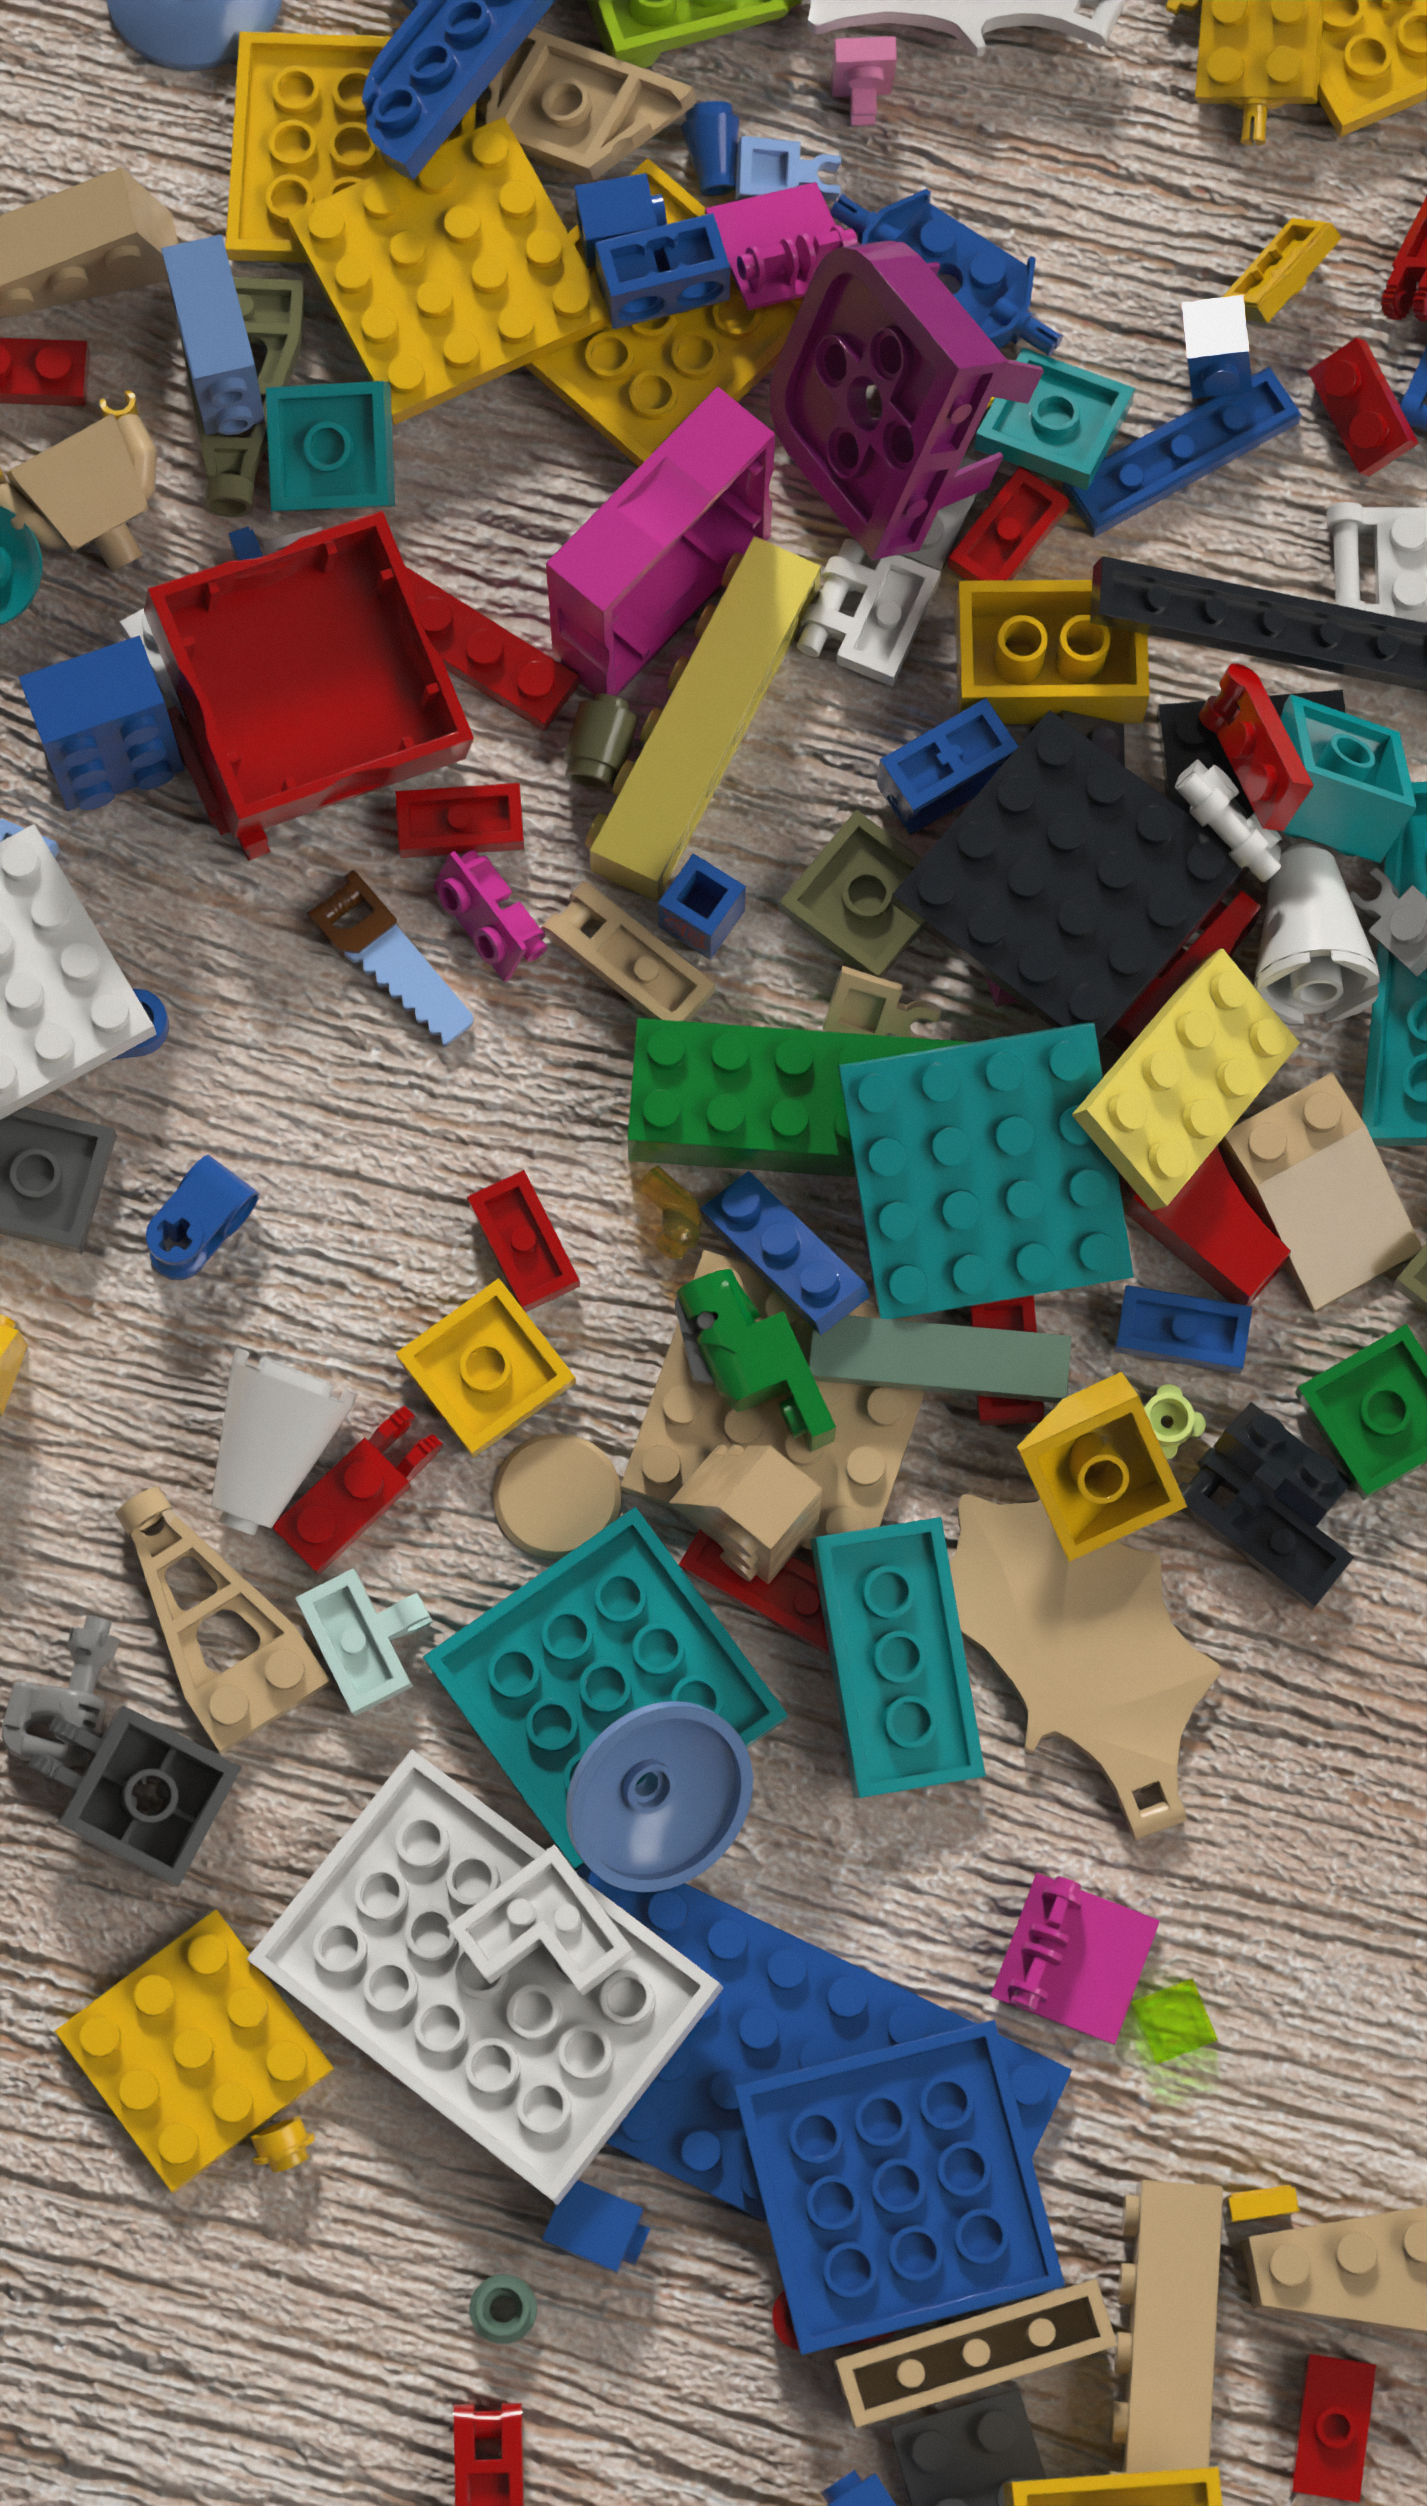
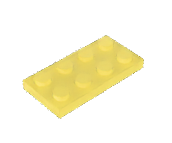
[1072,948,1300,1211]

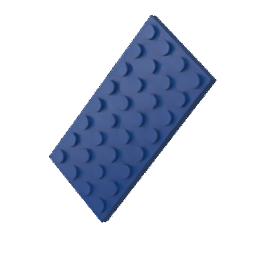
[577,1863,1072,2317]

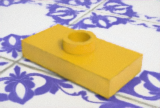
[1222,218,1342,323]

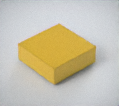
[1222,2185,1299,2225]

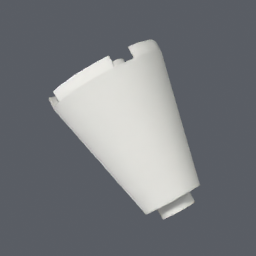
[1254,843,1380,1024]
[211,1348,358,1535]

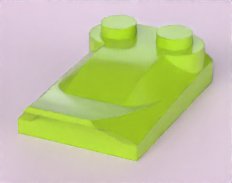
[586,0,803,68]

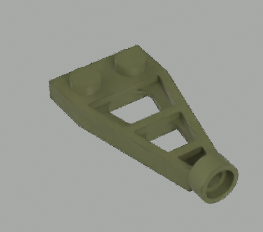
[179,277,306,517]

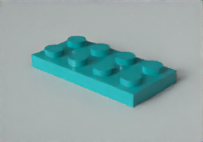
[810,1517,986,1798]

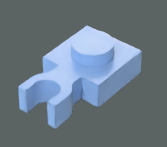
[735,136,841,201]

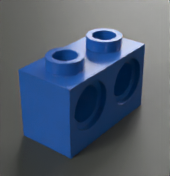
[595,213,730,330]

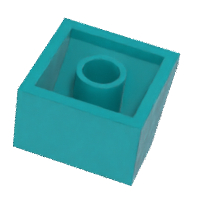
[1280,694,1417,863]

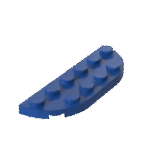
[362,0,555,180]

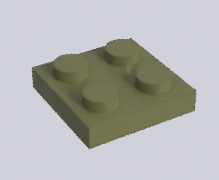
[779,810,923,978]

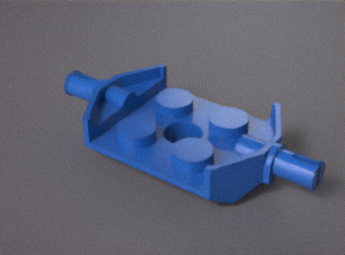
[830,189,1063,357]

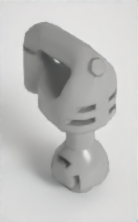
[1,1616,121,1768]

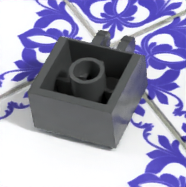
[28,1706,242,1887]

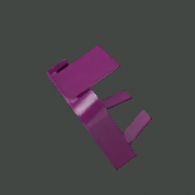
[770,241,1044,560]

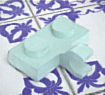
[295,1568,433,1716]

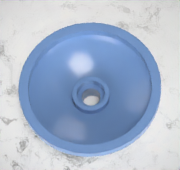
[106,0,283,70]
[566,1701,753,1892]

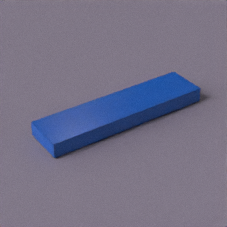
[1062,367,1302,538]

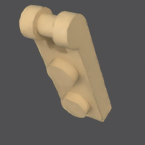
[541,881,715,1022]

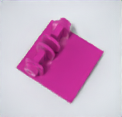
[704,182,858,310]
[990,1873,1160,2045]

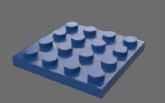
[734,2020,1065,2356]

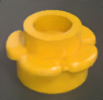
[251,2116,315,2173]

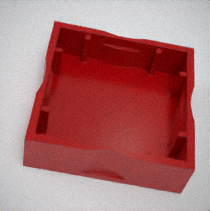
[144,510,474,839]

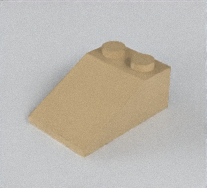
[1218,1073,1422,1314]

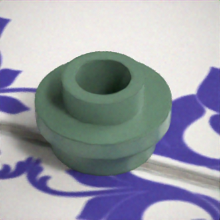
[469,2275,537,2344]

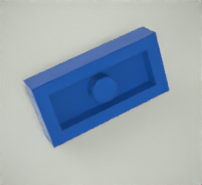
[1114,1285,1253,1374]

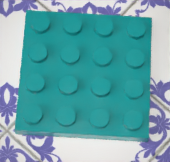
[837,1022,1134,1319]
[423,1506,788,1872]

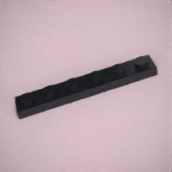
[1090,556,1427,692]

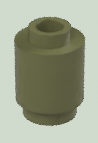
[563,693,639,791]

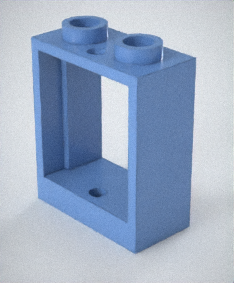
[161,234,266,435]

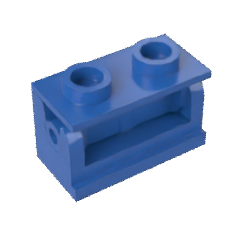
[877,698,1018,835]

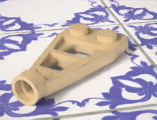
[115,1486,332,1755]

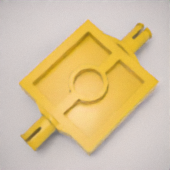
[1195,0,1325,146]

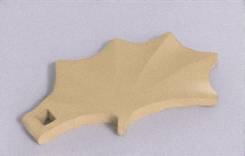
[950,1494,1220,1841]

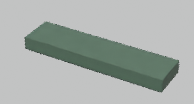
[809,1315,1072,1403]

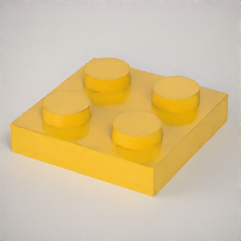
[395,1278,576,1459]

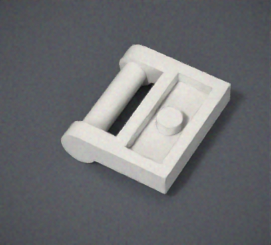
[1327,502,1427,623]

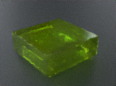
[1130,1978,1218,2066]

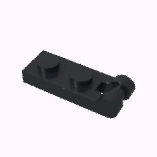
[1178,1448,1354,1611]

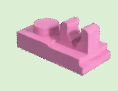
[831,36,897,127]

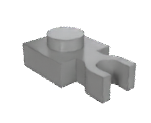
[1349,867,1427,977]

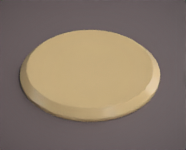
[493,1433,622,1560]

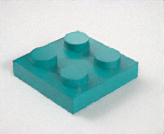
[974,347,1135,490]
[266,381,395,513]

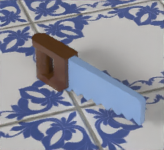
[306,870,474,1047]

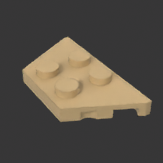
[486,28,697,181]

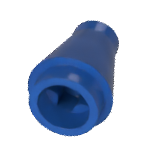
[681,101,740,196]

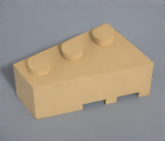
[0,167,179,318]
[669,1444,822,1585]
[1240,2206,1427,2335]

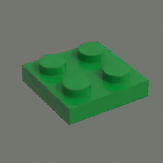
[1295,1324,1427,1501]

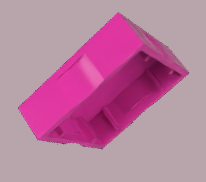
[546,386,775,697]

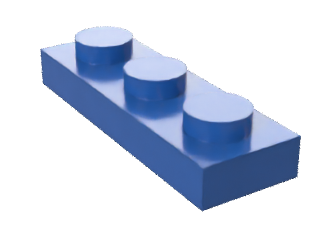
[700,1171,870,1336]

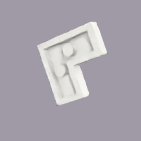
[447,1844,637,1995]

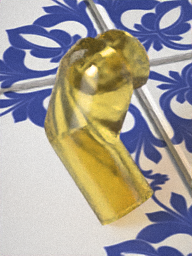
[637,1165,700,1259]

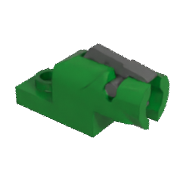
[675,1269,836,1451]

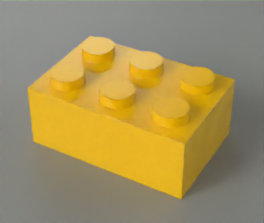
[955,580,1150,724]

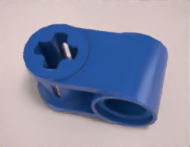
[146,1154,260,1280]

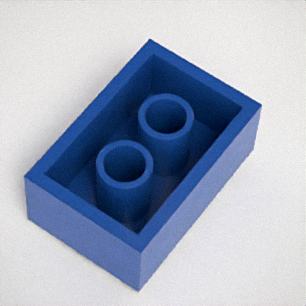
[19,635,185,811]

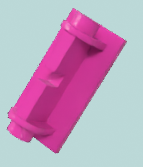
[433,850,548,982]

